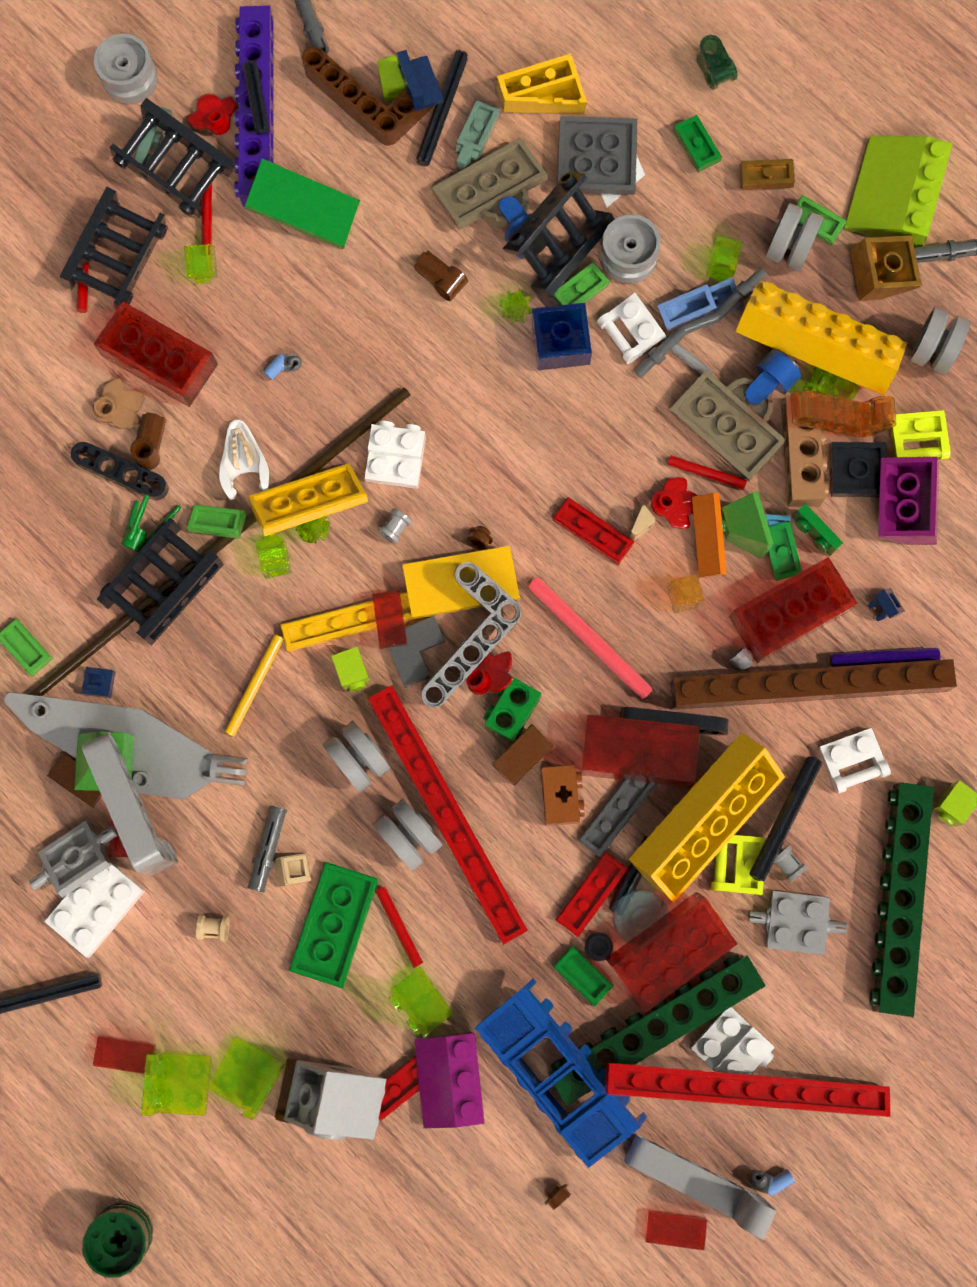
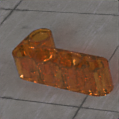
[790,391,897,437]

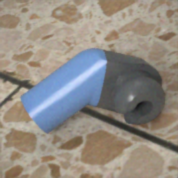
[263,354,302,381]
[750,1169,795,1196]

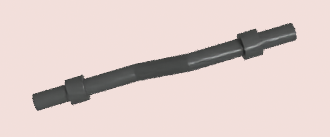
[634,267,767,378]

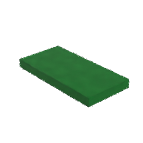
[244,159,360,249]
[289,862,379,989]

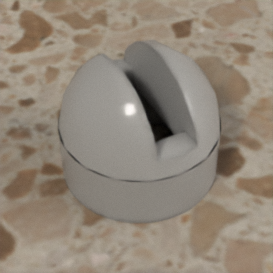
[728,646,753,669]

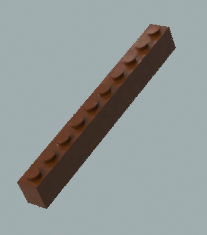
[671,659,957,710]

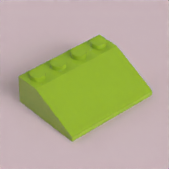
[844,136,953,247]

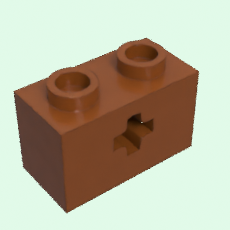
[541,765,585,826]

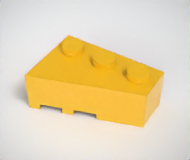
[496,54,587,114]

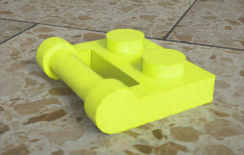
[888,410,950,460]
[711,835,766,895]

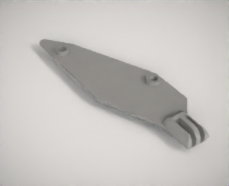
[4,692,248,799]

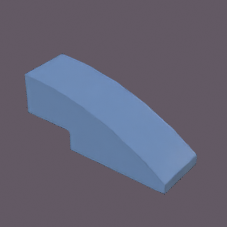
[657,277,743,330]

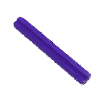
[830,648,941,667]

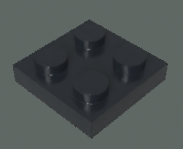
[829,442,886,497]

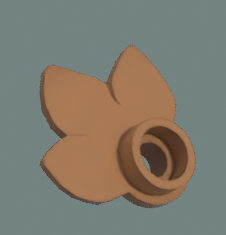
[93,379,145,429]

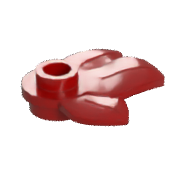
[186,94,236,135]
[651,477,698,529]
[466,651,513,695]

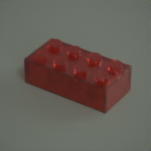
[93,301,218,407]
[729,557,858,664]
[581,715,700,787]
[605,892,738,1013]

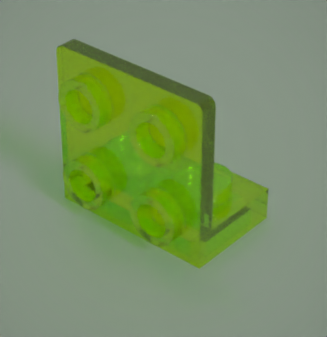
[389,967,454,1038]
[208,1037,286,1120]
[141,1052,212,1116]

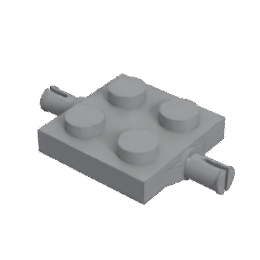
[29,821,118,898]
[748,890,847,955]

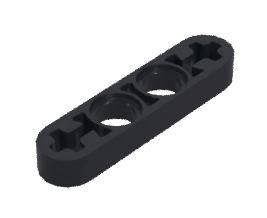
[71,442,169,501]
[620,707,729,736]

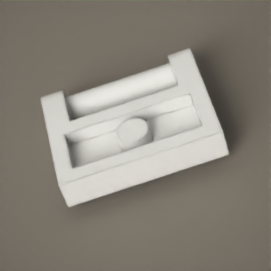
[597,293,667,364]
[818,728,891,794]

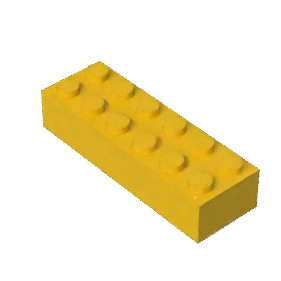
[735,281,907,396]
[629,733,785,903]

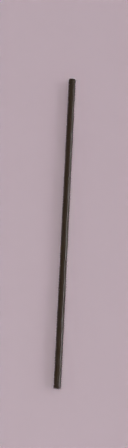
[28,387,411,696]

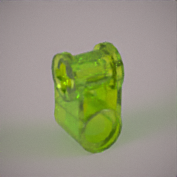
[802,366,858,410]

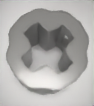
[377,508,412,544]
[773,845,808,882]

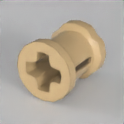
[196,915,230,942]

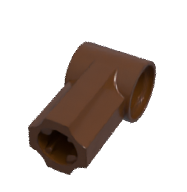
[414,250,468,302]
[130,412,166,470]

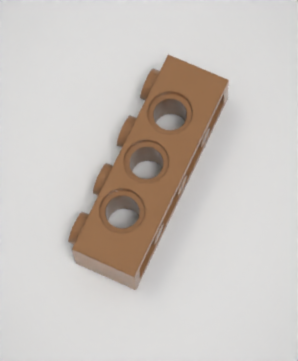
[781,395,829,507]

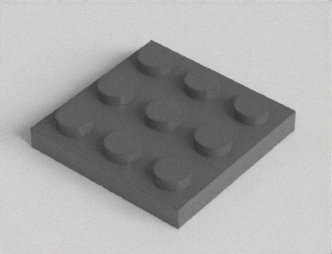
[558,116,638,195]

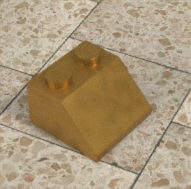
[850,235,922,301]

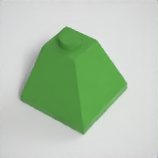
[721,491,774,558]
[74,732,134,791]

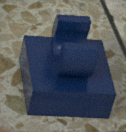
[868,588,905,621]
[81,667,116,699]

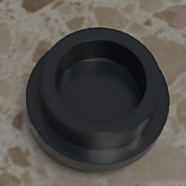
[585,932,613,961]

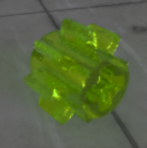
[500,289,532,325]
[295,516,331,543]

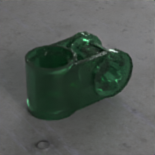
[696,35,738,90]

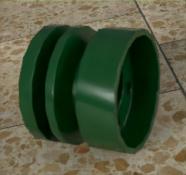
[82,1202,153,1278]

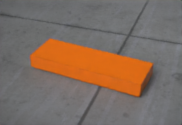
[692,492,727,578]

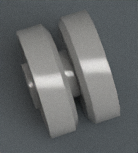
[93,33,158,104]
[766,203,824,273]
[600,214,661,284]
[909,306,971,376]
[322,720,391,793]
[372,798,443,872]

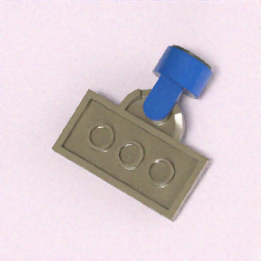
[432,138,548,259]
[670,349,802,482]

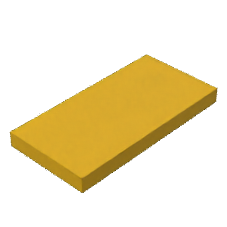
[247,463,368,536]
[403,546,520,619]

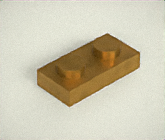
[740,159,795,190]

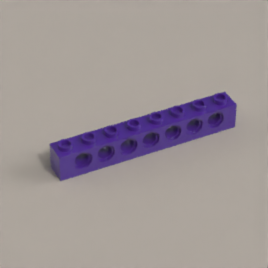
[234,5,274,207]

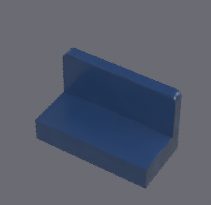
[396,50,443,111]

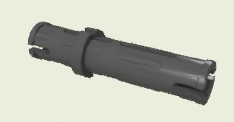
[294,0,329,54]
[914,239,977,263]
[247,806,287,893]

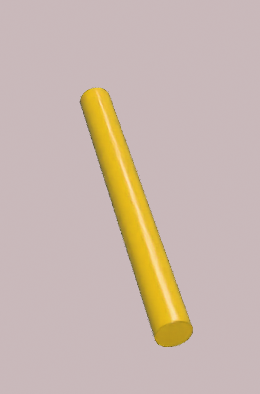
[224,634,284,737]

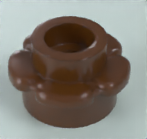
[467,526,493,550]
[545,1182,571,1210]

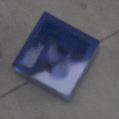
[532,303,592,371]

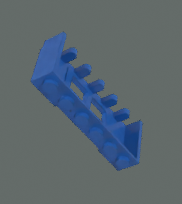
[475,978,647,1168]

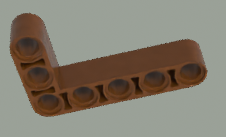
[302,47,433,146]

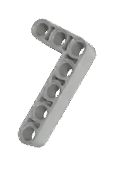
[421,562,522,708]
[82,732,178,876]
[623,1134,777,1240]

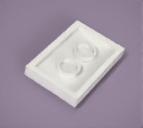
[44,861,145,958]

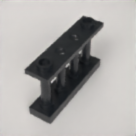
[110,98,234,218]
[502,171,615,297]
[60,186,168,314]
[97,518,224,646]

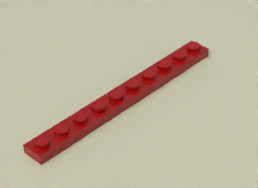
[367,685,528,945]
[605,1063,891,1117]

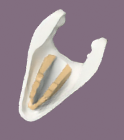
[219,420,269,500]

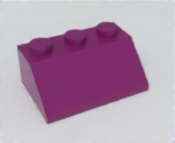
[878,456,939,545]
[414,1032,485,1129]

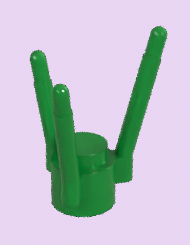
[121,494,181,552]

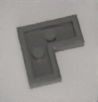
[384,616,445,688]

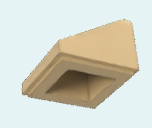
[630,504,656,541]
[273,853,311,887]

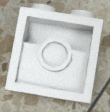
[364,421,426,489]
[690,1007,775,1075]

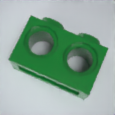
[483,677,542,744]

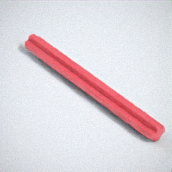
[528,577,652,699]

